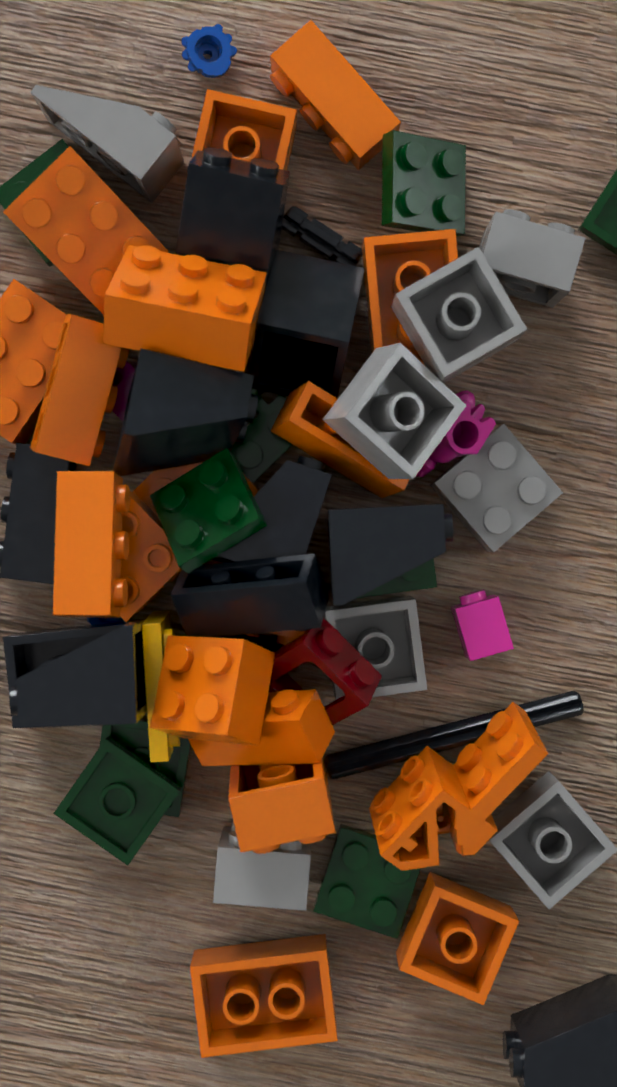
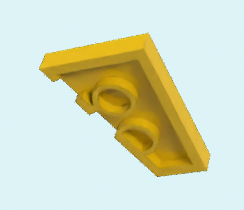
[142,611,180,762]

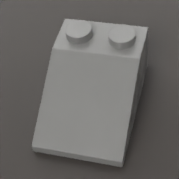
[30,85,184,203]

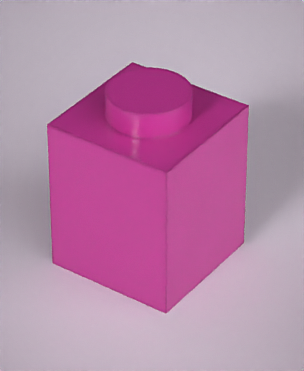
[451,589,514,661]

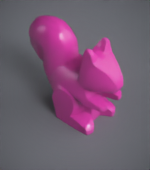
[415,390,496,477]

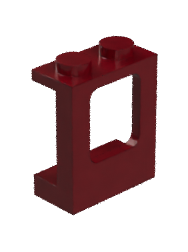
[268,618,382,725]

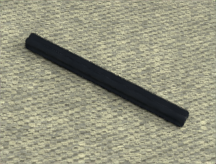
[325,691,584,780]

